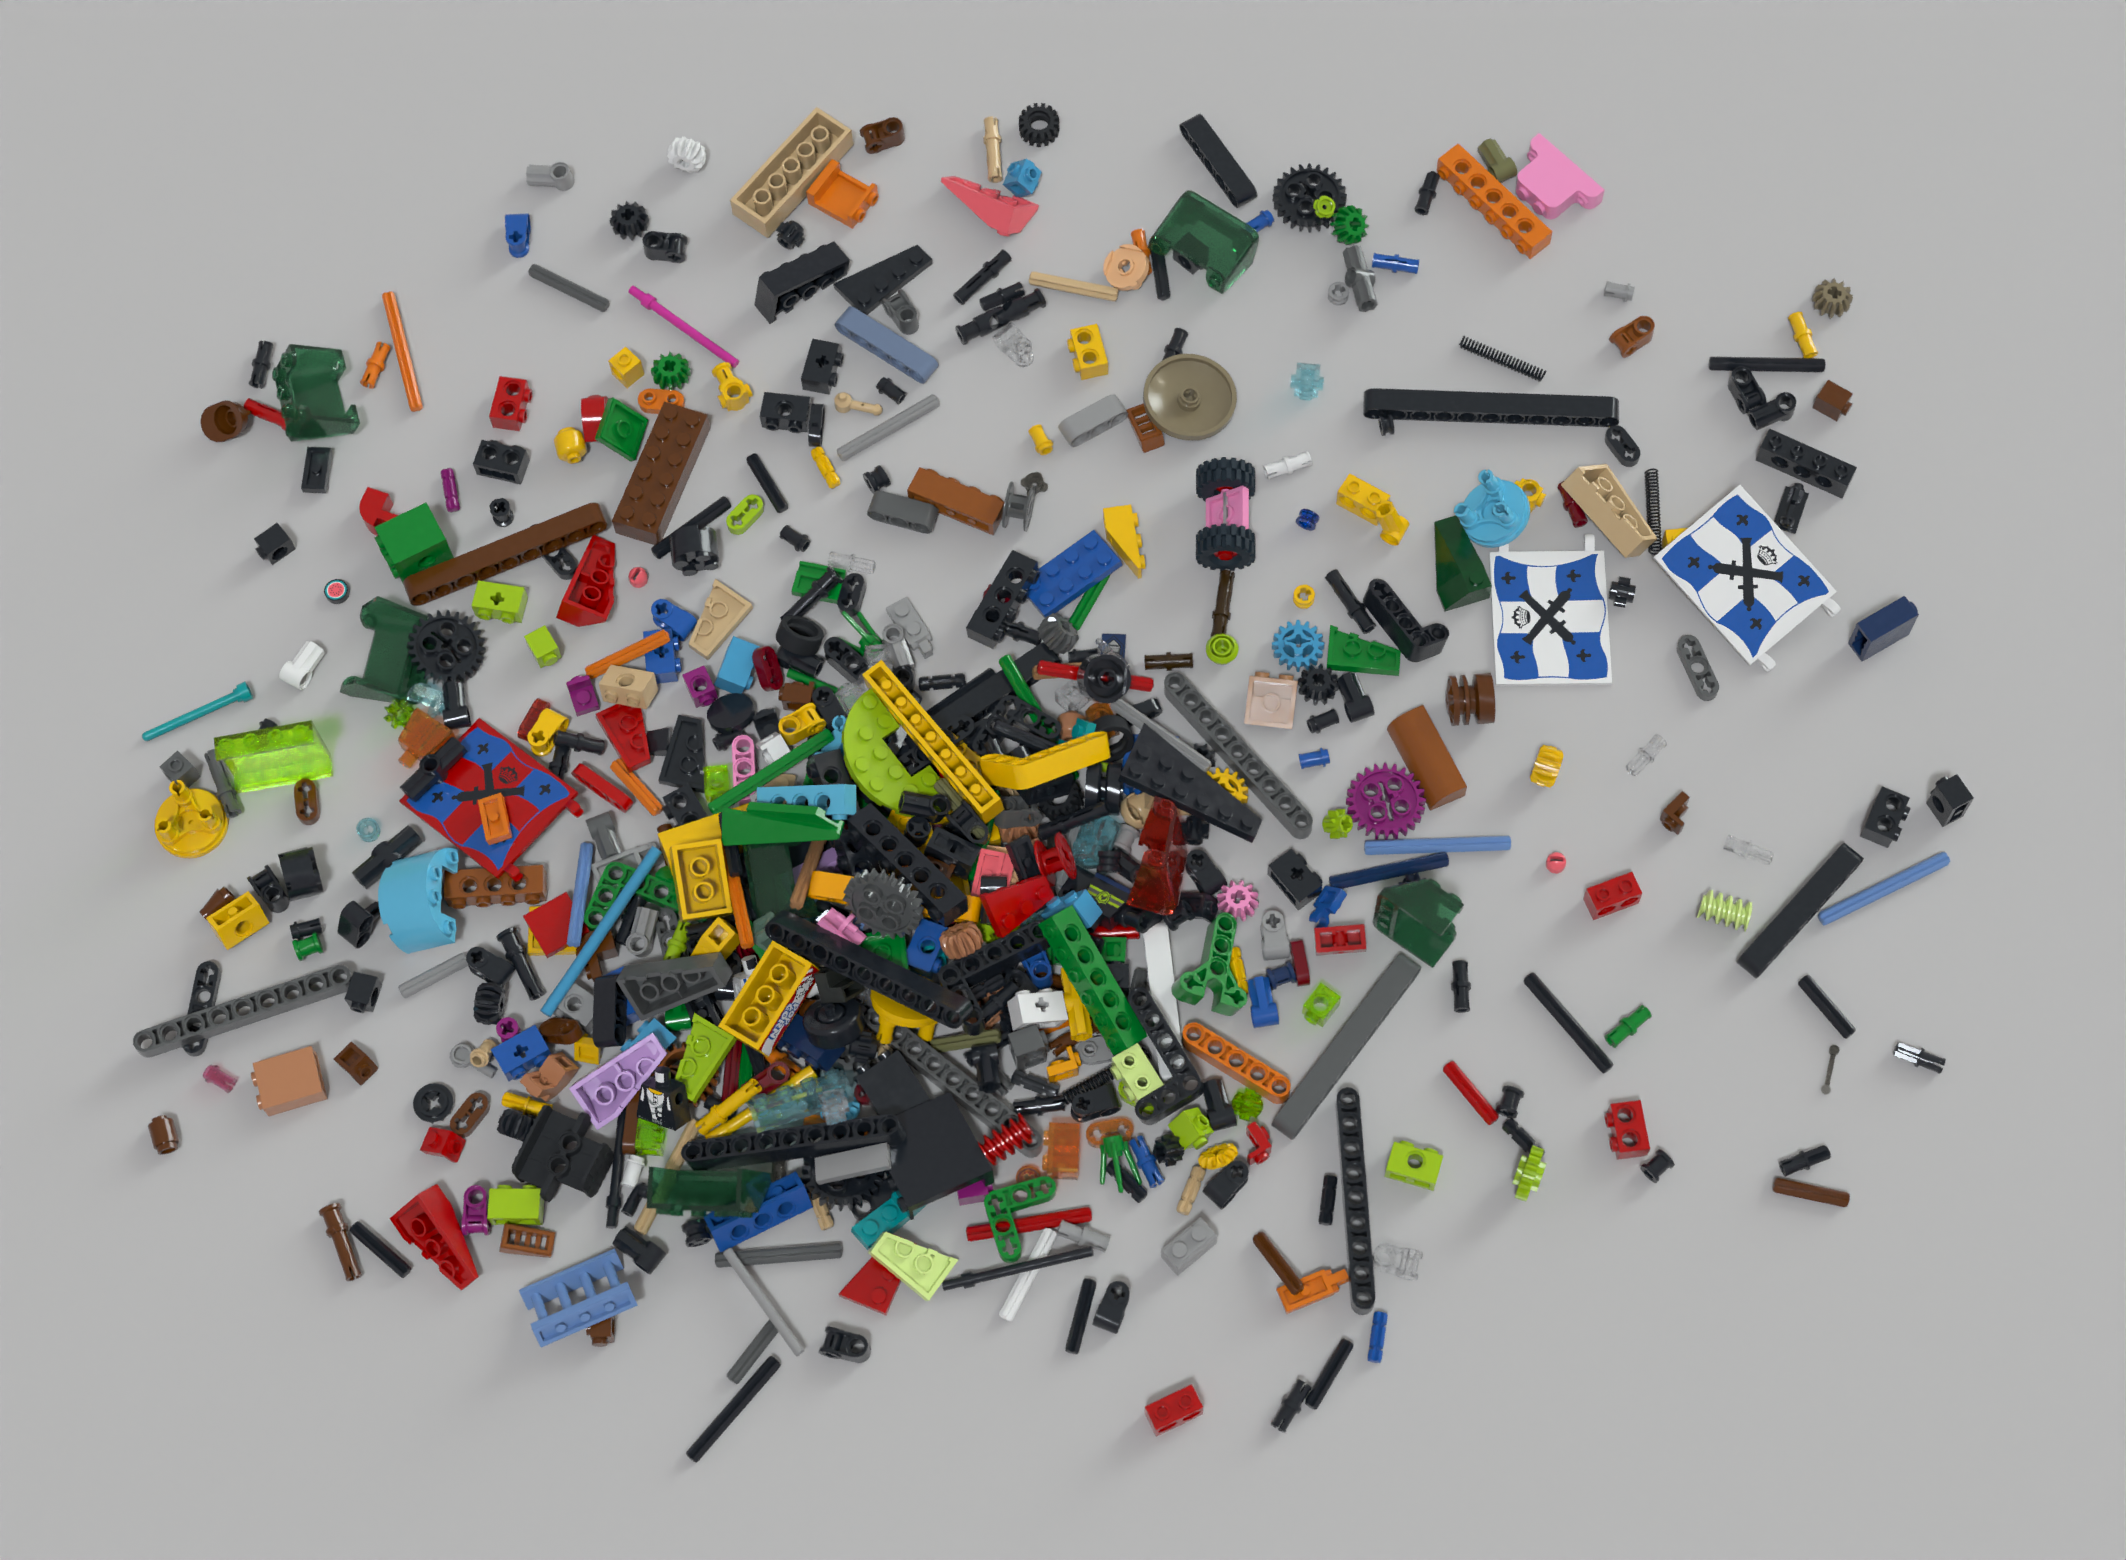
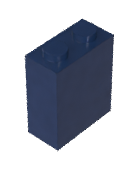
[1848,596,1919,662]

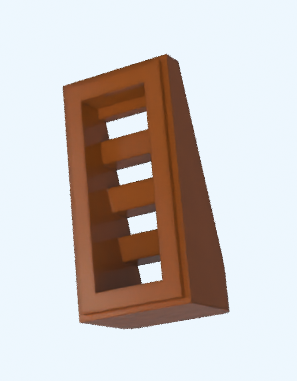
[1126,404,1165,453]
[499,1223,556,1258]

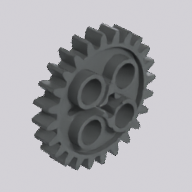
[843,868,924,939]

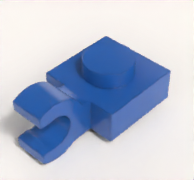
[1309,885,1347,928]

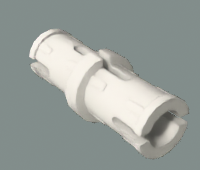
[1263,451,1312,480]

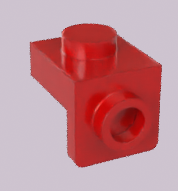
[1246,1121,1272,1165]
[420,1127,466,1163]

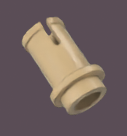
[470,1039,497,1067]

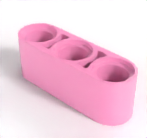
[732,735,757,806]

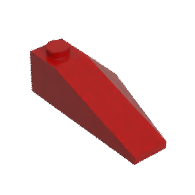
[556,535,615,627]
[389,1184,479,1290]

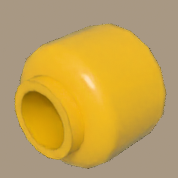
[554,427,587,464]

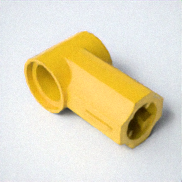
[1374,500,1410,546]

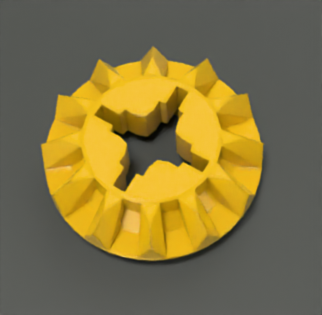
[1198,1143,1238,1170]

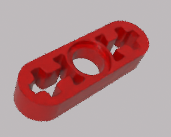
[571,763,634,813]

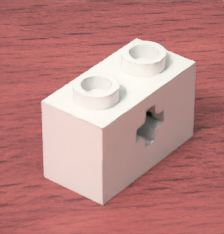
[1007,988,1068,1031]

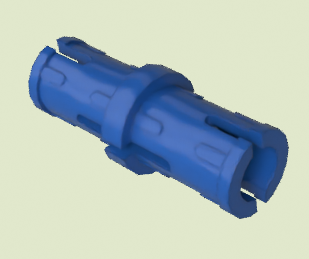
[1372,253,1420,274]
[1129,1136,1165,1188]

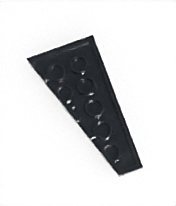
[1118,723,1262,843]

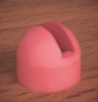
[628,567,648,588]
[1546,852,1566,874]

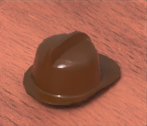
[200,400,251,442]

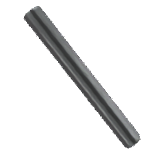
[715,1243,842,1268]

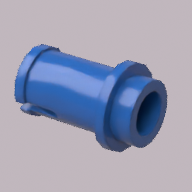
[1244,210,1274,236]
[1298,748,1330,769]

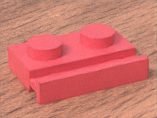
[970,848,1014,897]

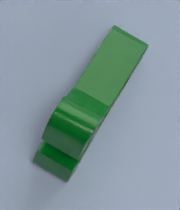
[1171,912,1247,1016]

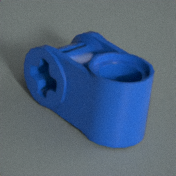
[505,213,531,258]
[651,599,697,642]
[1016,947,1053,990]

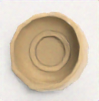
[1120,792,1159,829]

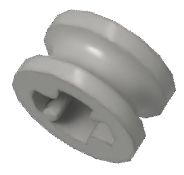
[1328,282,1349,305]

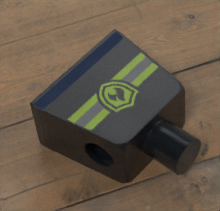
[1086,871,1137,933]

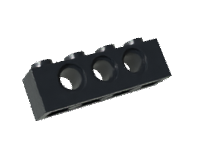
[1756,429,1857,499]
[966,550,1040,649]

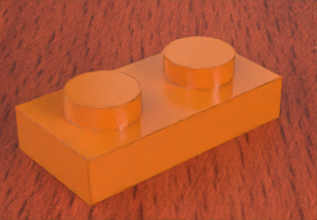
[478,793,512,845]

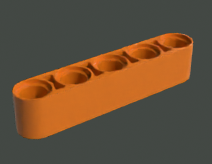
[1182,1023,1291,1104]

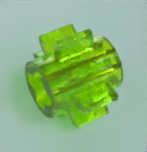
[384,699,414,729]
[1232,1088,1263,1122]

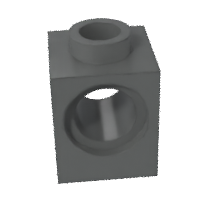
[159,750,200,788]

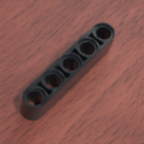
[1179,114,1257,208]

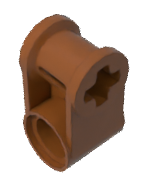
[1609,316,1655,358]

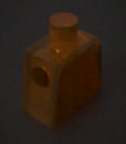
[398,707,456,769]

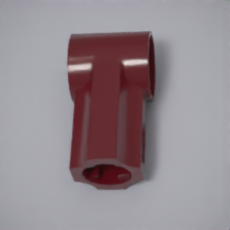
[741,1062,790,1104]

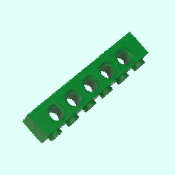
[1038,905,1148,1056]

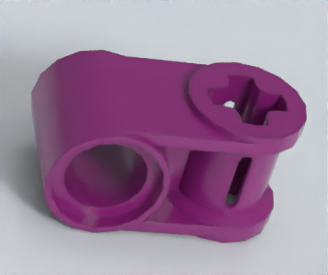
[461,1185,491,1236]

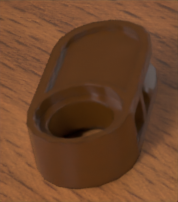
[539,1018,584,1045]

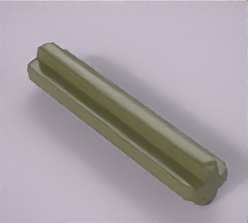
[933,778,985,840]
[930,1028,1001,1053]

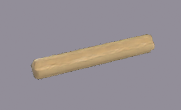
[1029,271,1119,302]

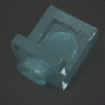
[406,683,444,720]

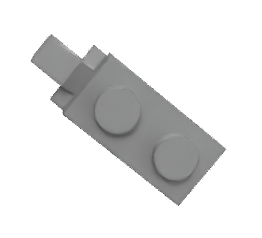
[886,597,933,659]

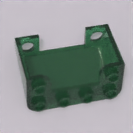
[272,344,360,442]

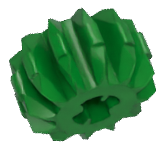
[1329,205,1370,245]
[651,351,691,390]

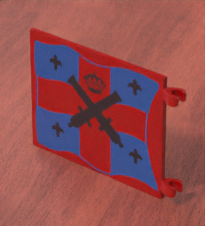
[399,718,584,882]

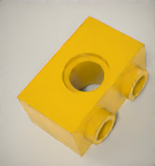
[206,891,269,950]

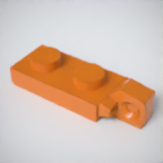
[1276,1269,1349,1314]

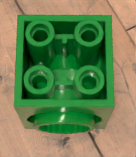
[374,502,454,583]

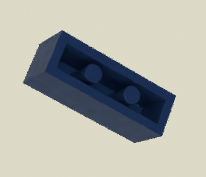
[776,1013,845,1072]

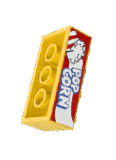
[718,940,819,1057]

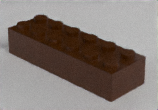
[612,402,711,545]

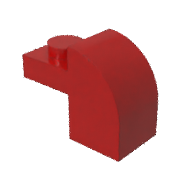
[581,395,608,442]
[359,487,398,536]

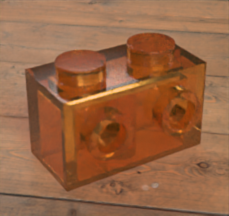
[1042,1122,1080,1180]

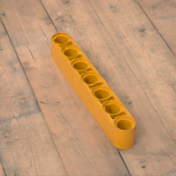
[808,871,982,925]

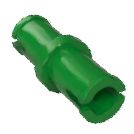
[1604,1005,1652,1048]

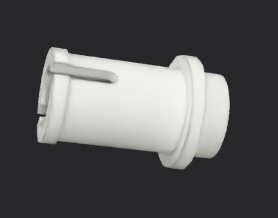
[621,1155,645,1188]

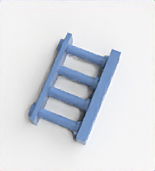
[519,1248,638,1347]

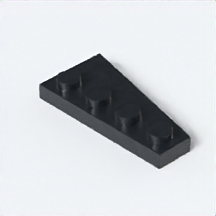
[833,245,933,315]

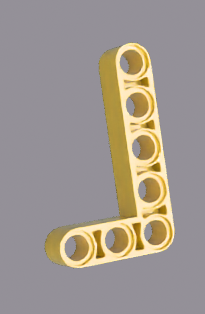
[979,731,1111,790]

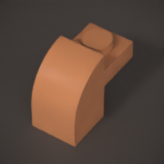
[520,1052,579,1102]

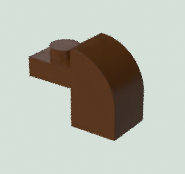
[576,929,619,982]

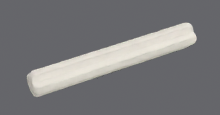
[999,1228,1058,1322]

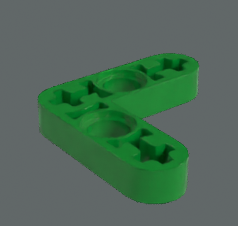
[984,1176,1056,1263]

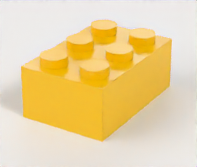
[669,839,732,923]

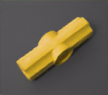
[1061,968,1093,1042]

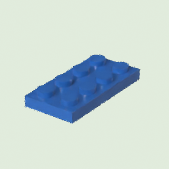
[1027,530,1122,618]

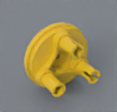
[154,780,229,859]
[870,975,938,1044]

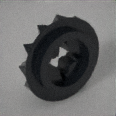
[413,1083,454,1124]

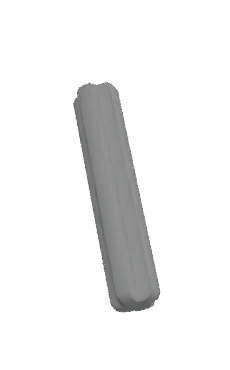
[398,953,468,998]

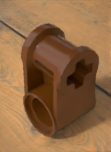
[860,117,905,154]

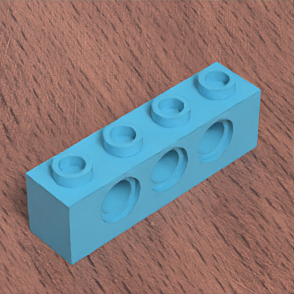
[757,784,856,820]

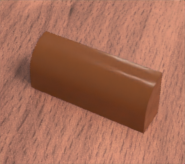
[1387,705,1467,811]

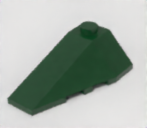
[1434,515,1492,612]

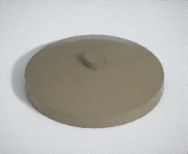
[1143,354,1237,441]

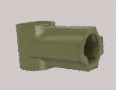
[1477,138,1517,183]

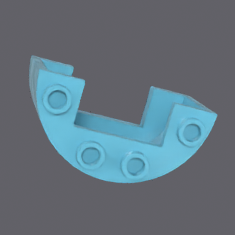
[378,848,459,954]

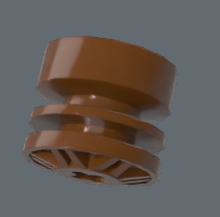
[1445,673,1496,726]

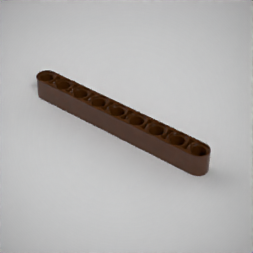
[403,502,607,606]

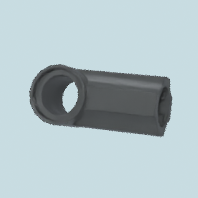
[585,812,622,860]

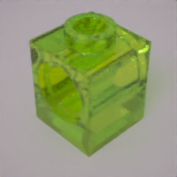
[1302,983,1341,1027]

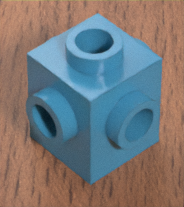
[1003,159,1042,197]

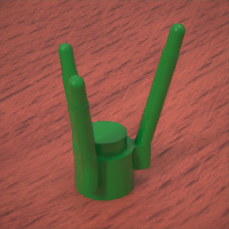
[840,611,884,658]
[1100,1135,1142,1193]

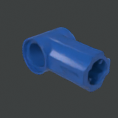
[1247,976,1279,1028]

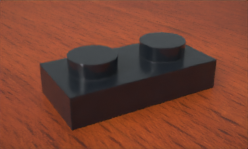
[301,447,332,494]

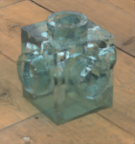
[1290,363,1324,400]

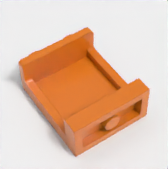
[806,159,879,229]

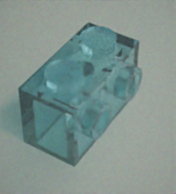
[1072,816,1121,869]

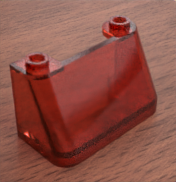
[1126,796,1187,915]

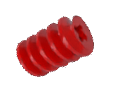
[977,1112,1034,1166]

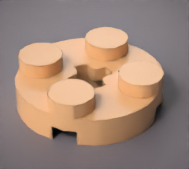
[1103,244,1150,291]

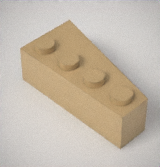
[1561,464,1657,558]

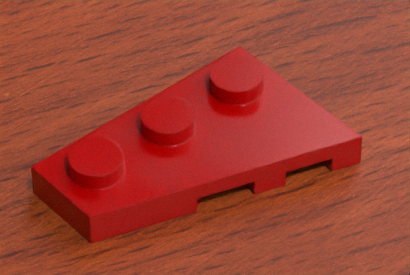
[979,875,1054,938]
[839,1234,917,1315]

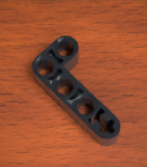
[1363,579,1449,662]
[824,637,915,693]

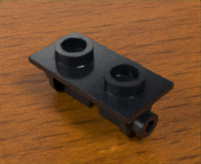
[1774,483,1809,534]

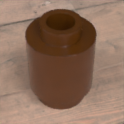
[148,1115,179,1155]

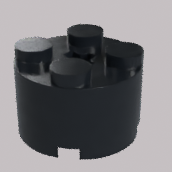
[669,525,719,576]
[1077,654,1131,703]
[278,847,324,902]

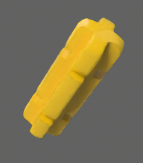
[811,446,841,489]
[1229,947,1248,994]

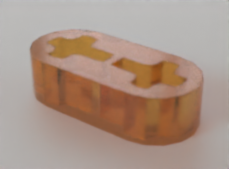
[1086,1118,1133,1148]

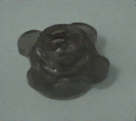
[1020,472,1048,496]

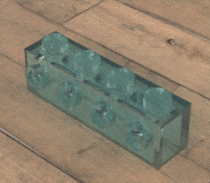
[747,1069,855,1133]

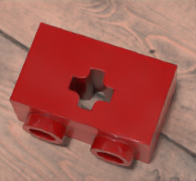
[1314,924,1367,956]

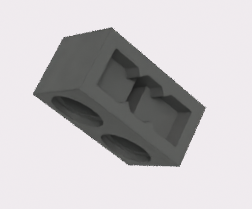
[1008,1024,1049,1071]

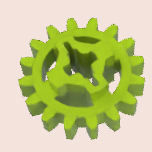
[1512,1145,1547,1202]

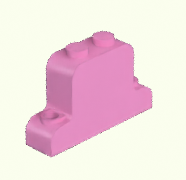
[1515,133,1605,220]

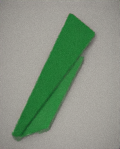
[722,802,845,846]

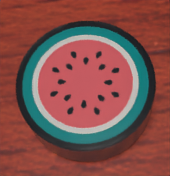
[324,579,349,604]

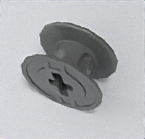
[1002,481,1035,532]

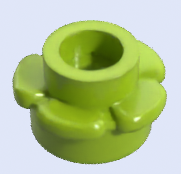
[1313,196,1336,218]

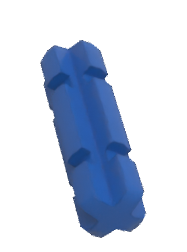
[1367,1311,1388,1363]

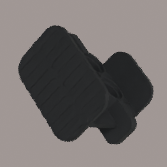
[512,1105,614,1202]

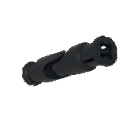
[955,288,1046,345]

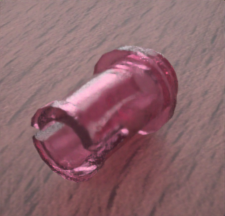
[203,1064,237,1093]

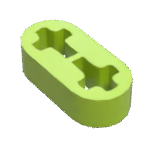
[726,495,764,535]

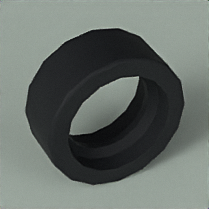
[776,615,824,656]
[1092,715,1134,762]

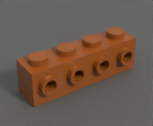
[907,467,1004,535]

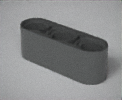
[867,491,939,534]

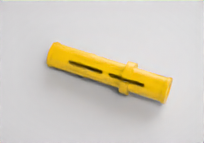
[695,1078,762,1135]

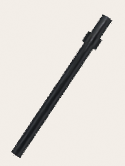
[605,1106,627,1229]
[942,1246,1094,1291]

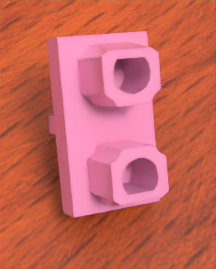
[817,907,867,945]

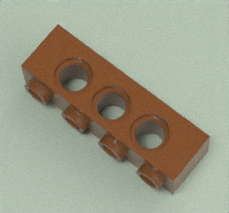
[444,865,547,909]

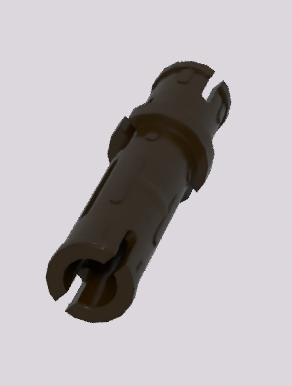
[1211,570,1235,637]

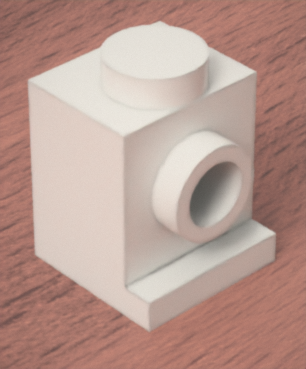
[755,732,790,765]

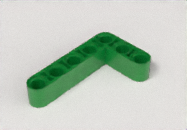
[584,862,718,931]

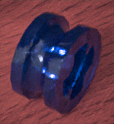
[1296,509,1320,531]

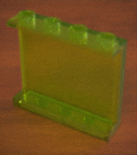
[214,720,333,794]

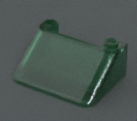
[340,596,437,706]

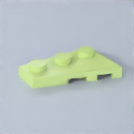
[868,1232,958,1301]

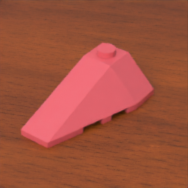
[941,176,1039,236]

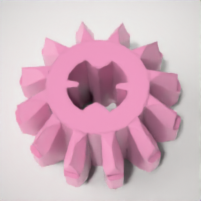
[1217,880,1259,922]

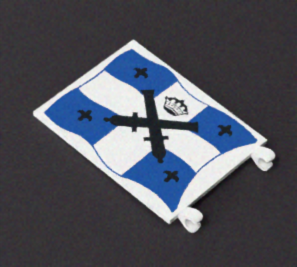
[1653,485,1841,672]
[1489,534,1612,686]

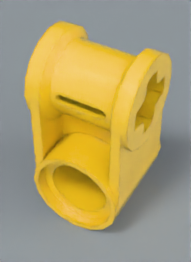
[778,703,827,745]
[527,708,569,757]

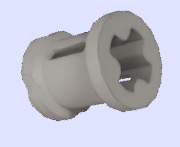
[1110,824,1140,856]

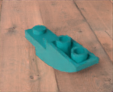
[851,1192,928,1250]

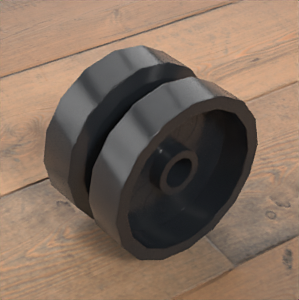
[1085,762,1124,816]

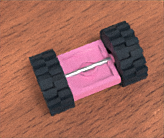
[1196,457,1255,571]

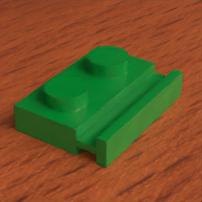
[791,561,847,604]

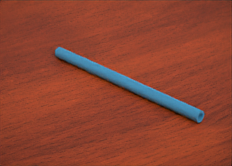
[540,846,662,1017]

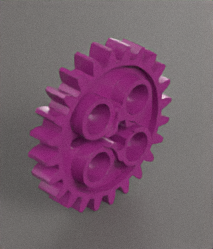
[1346,763,1426,840]

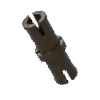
[1144,652,1193,671]

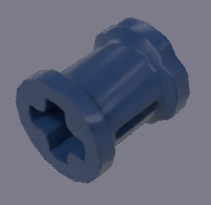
[1265,961,1297,990]

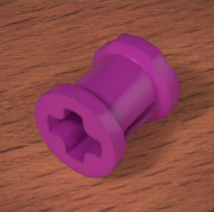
[496,1017,521,1043]

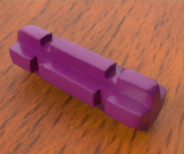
[441,468,460,513]

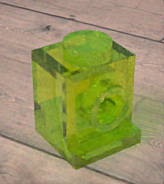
[703,765,731,803]
[635,1118,665,1156]

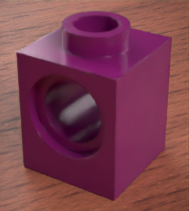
[682,666,718,708]

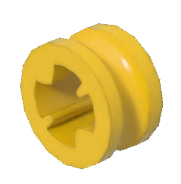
[1293,585,1315,609]

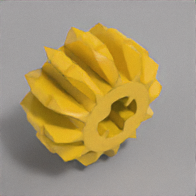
[1530,745,1564,788]

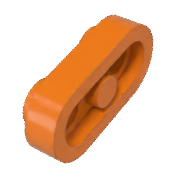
[638,388,685,414]

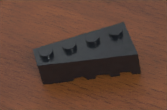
[754,241,850,324]

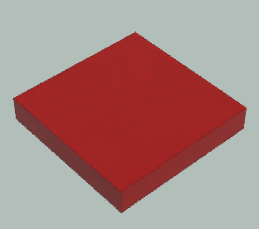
[523,892,590,958]

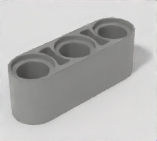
[1058,394,1128,447]

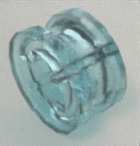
[356,818,380,842]

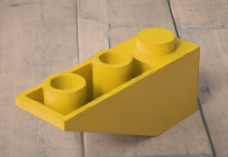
[1103,504,1146,579]
[690,917,740,960]

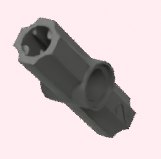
[1342,245,1378,312]

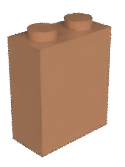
[251,1046,328,1116]

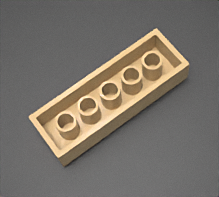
[730,107,854,238]

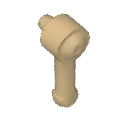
[834,392,882,416]

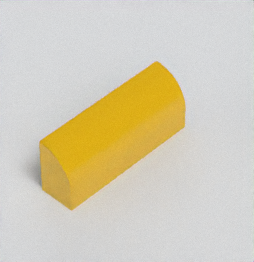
[657,803,766,876]

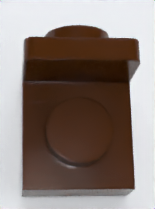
[1660,791,1690,835]
[333,1041,378,1085]

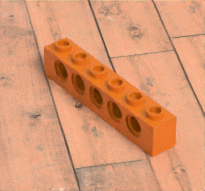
[1436,143,1553,259]

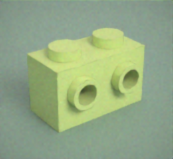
[1110,1043,1164,1104]

